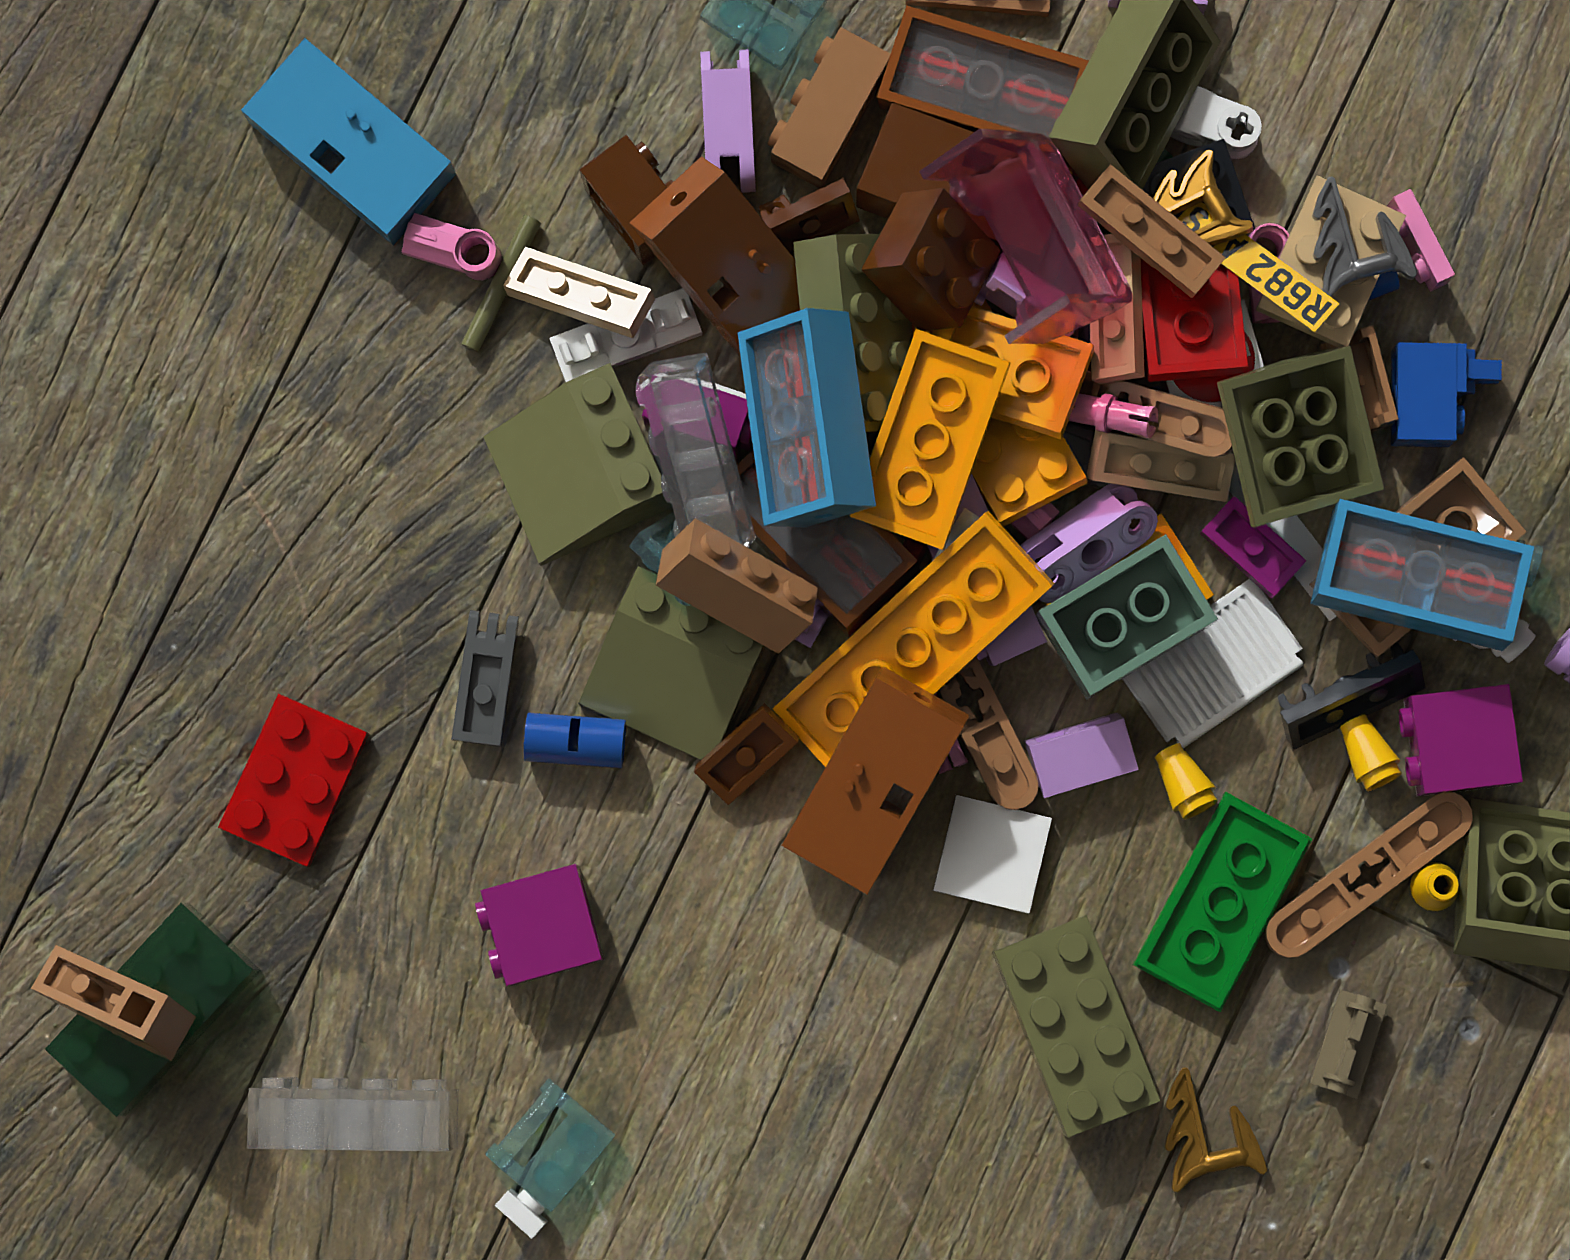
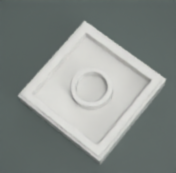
[933,795,1052,914]

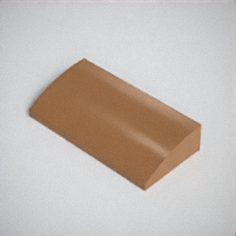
[1309,457,1526,657]

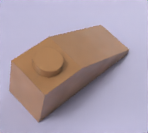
[31,945,196,1061]

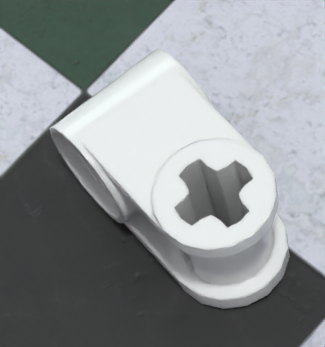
[1171,86,1262,159]

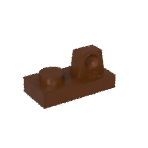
[758,178,860,254]
[694,703,799,805]

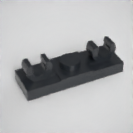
[1278,643,1425,750]

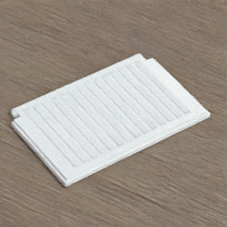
[1123,579,1304,749]

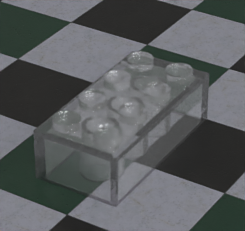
[247,1077,459,1152]

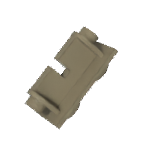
[1310,989,1387,1099]

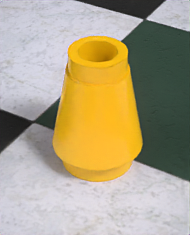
[1340,715,1402,791]
[1155,743,1218,820]
[1410,862,1459,911]

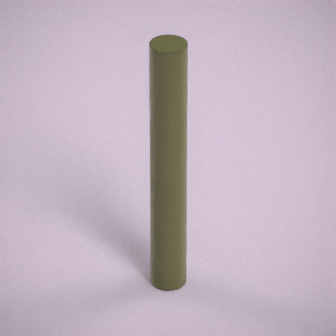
[461,215,541,353]

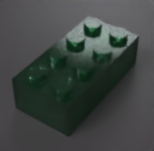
[45,902,261,1117]

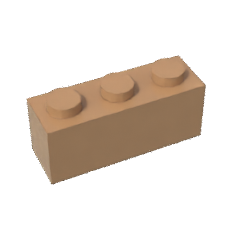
[767,27,891,188]
[656,518,818,654]

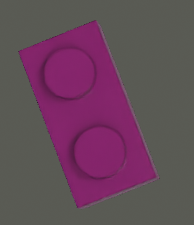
[1199,496,1307,599]

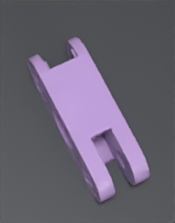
[700,49,756,193]
[1021,483,1158,603]

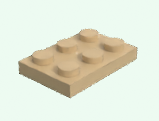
[1256,175,1406,348]

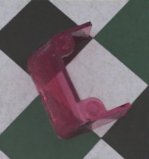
[919,129,1132,344]

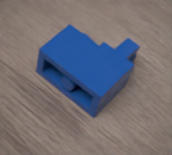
[1391,342,1502,447]

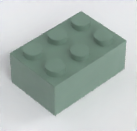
[1036,534,1218,700]

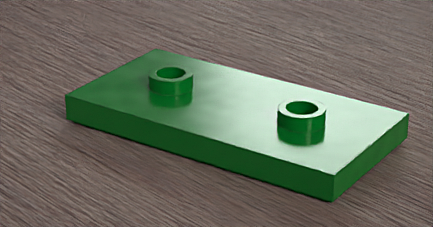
[1132,792,1313,1012]

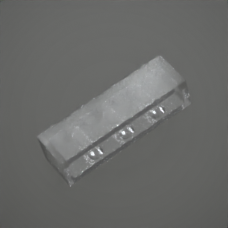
[636,352,756,548]

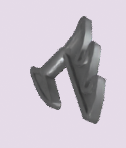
[1312,176,1417,297]

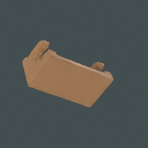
[1319,325,1398,432]

